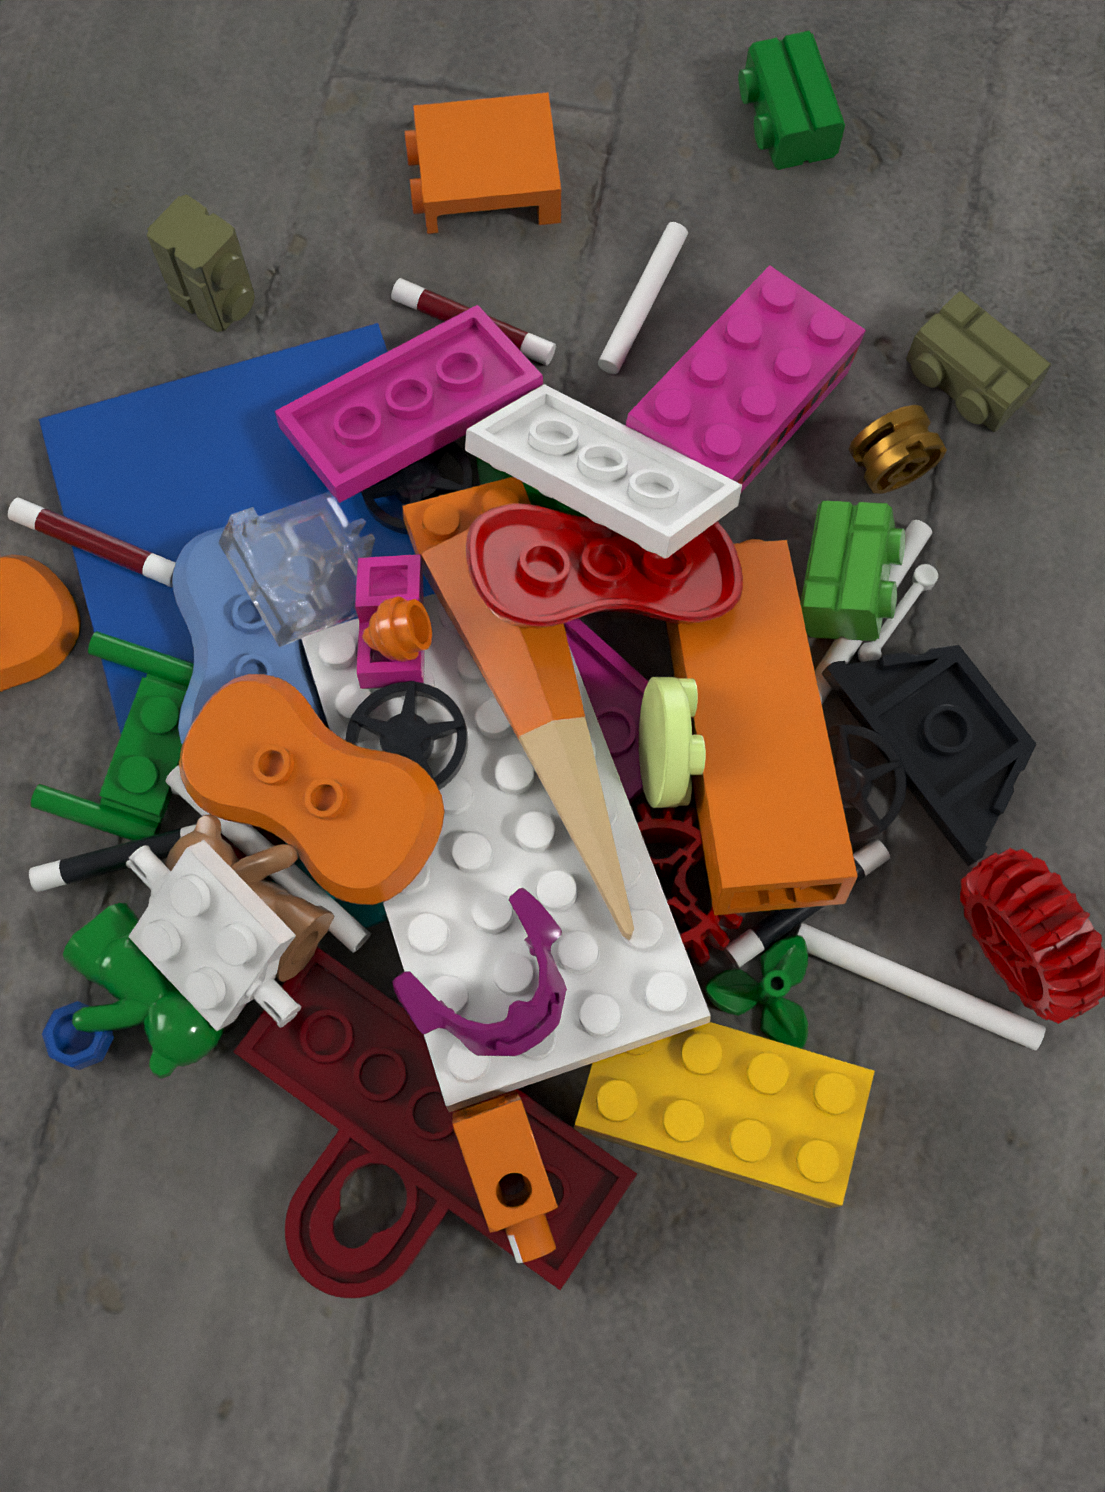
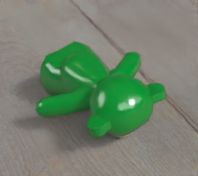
[63,903,223,1079]

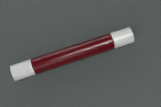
[391,278,556,366]
[8,497,176,587]

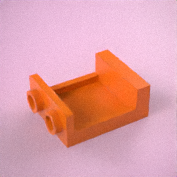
[405,92,561,234]

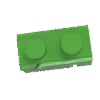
[800,501,905,641]

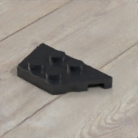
[822,645,1037,867]

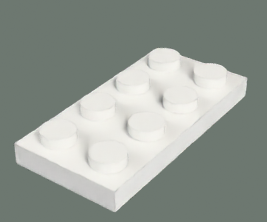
[465,384,742,559]

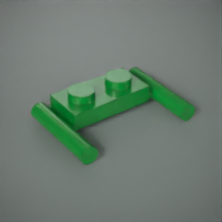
[30,631,194,841]

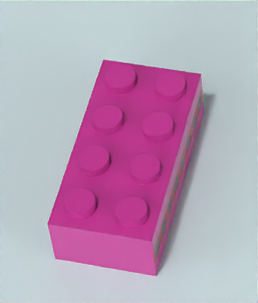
[626,265,866,493]

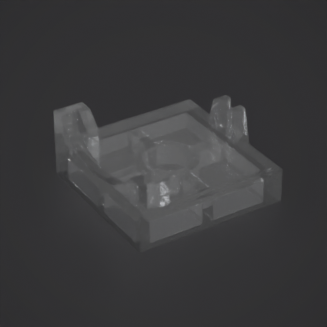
[218,491,375,647]

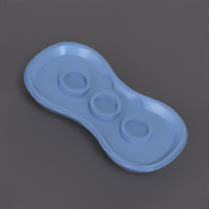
[172,526,328,745]

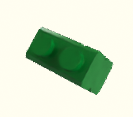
[738,30,845,170]

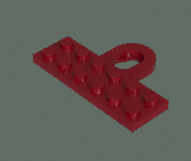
[233,947,637,1298]

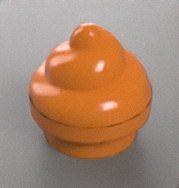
[362,596,432,662]

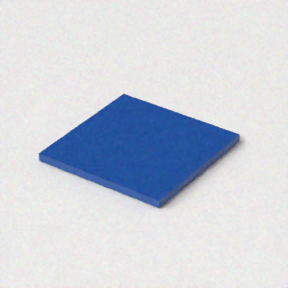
[39,323,435,734]

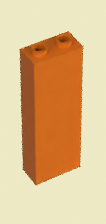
[666,539,858,915]

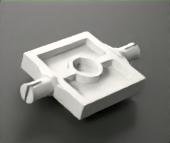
[126,840,302,1031]

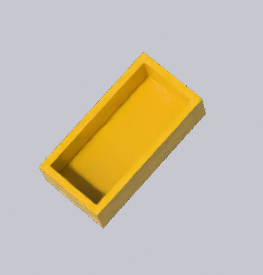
[574,1022,875,1208]

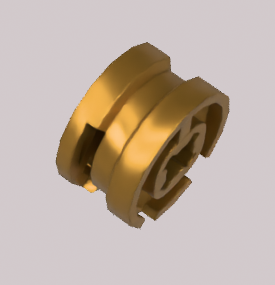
[848,405,947,494]

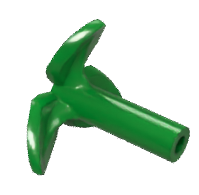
[704,935,808,1049]

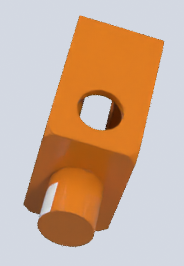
[453,1090,558,1263]

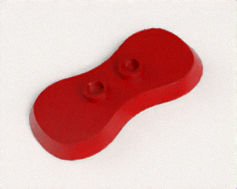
[466,504,743,629]

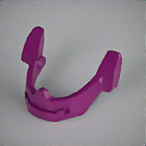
[392,888,567,1056]

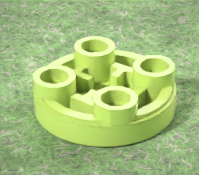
[639,677,706,808]

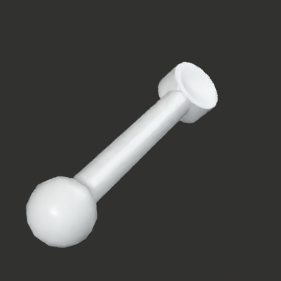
[858,564,938,662]

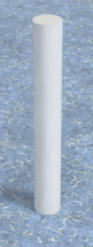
[598,222,688,374]

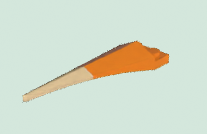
[402,477,634,940]

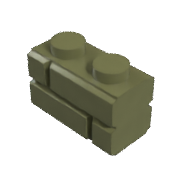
[147,194,255,333]
[906,291,1052,432]

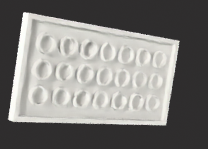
[301,594,711,1112]

